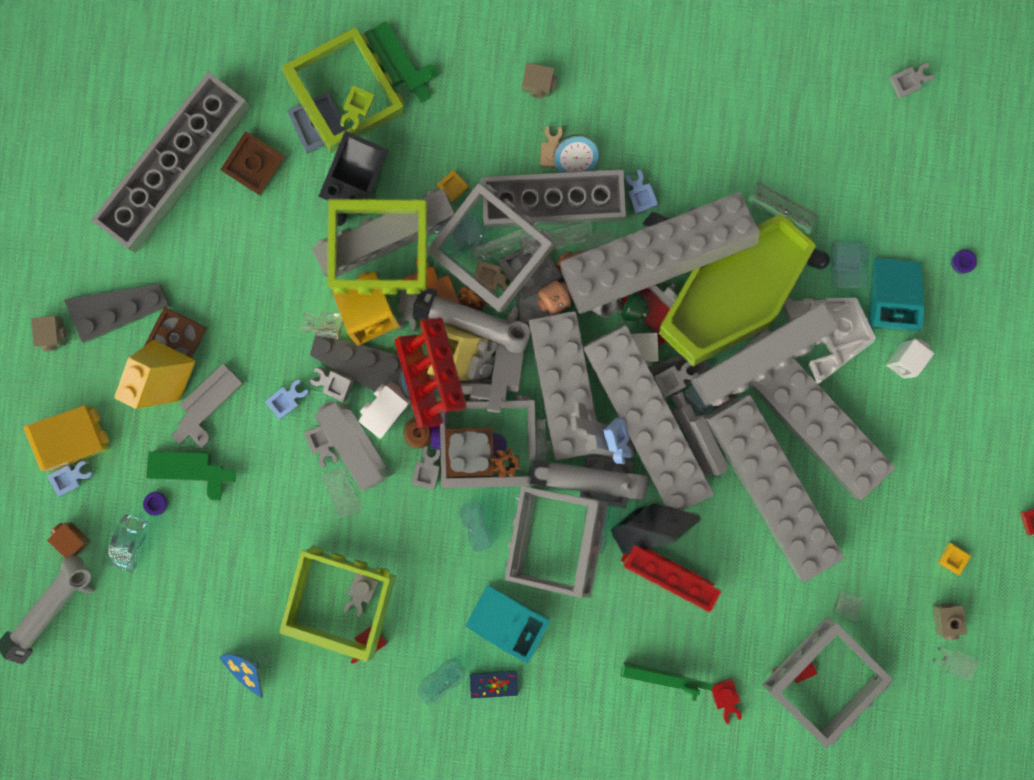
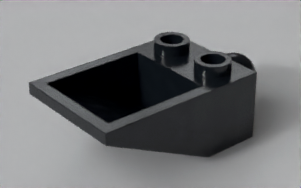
[318,131,389,226]
[610,503,701,555]

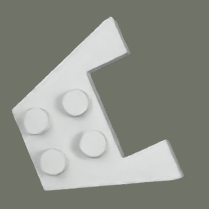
[783,298,876,384]

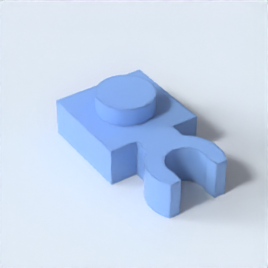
[625,170,658,215]
[265,380,309,420]
[604,418,632,464]
[47,461,94,497]

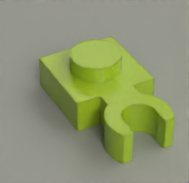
[341,85,375,131]

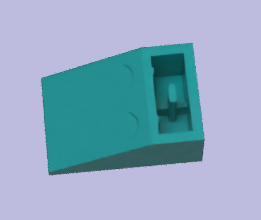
[868,258,924,332]
[465,584,550,664]

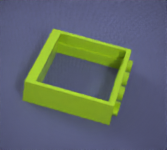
[282,27,405,153]
[327,200,428,295]
[279,546,396,662]

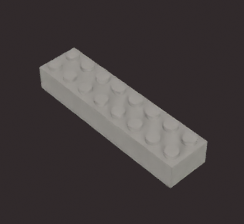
[91,71,251,253]
[560,192,760,314]
[583,324,714,511]
[737,329,896,500]
[704,393,844,583]

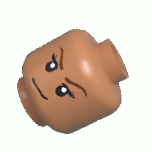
[536,281,572,315]

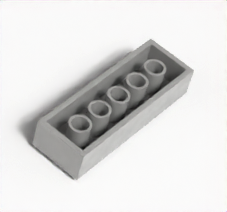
[481,170,626,229]
[312,188,454,277]
[691,303,839,407]
[528,311,597,461]

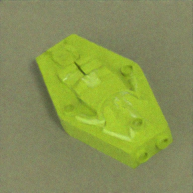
[659,214,816,366]

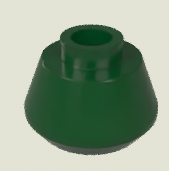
[621,291,651,322]

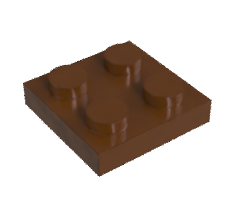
[220,131,286,196]

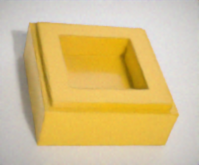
[436,169,469,203]
[937,543,972,576]

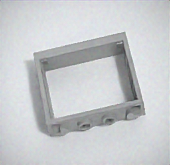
[427,183,556,312]
[440,396,537,488]
[314,401,392,491]
[505,486,608,598]
[762,616,893,748]

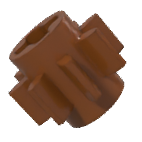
[458,285,487,311]
[491,449,521,478]

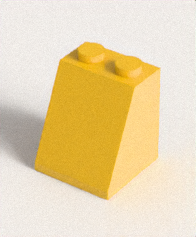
[332,271,400,346]
[115,340,196,409]
[23,405,109,471]

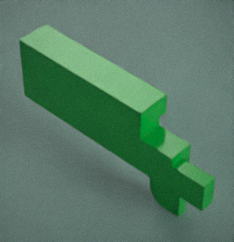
[364,21,440,103]
[146,451,237,500]
[620,662,713,701]

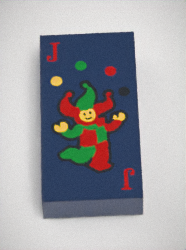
[469,671,518,699]

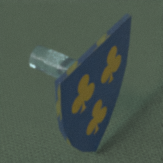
[219,653,270,698]

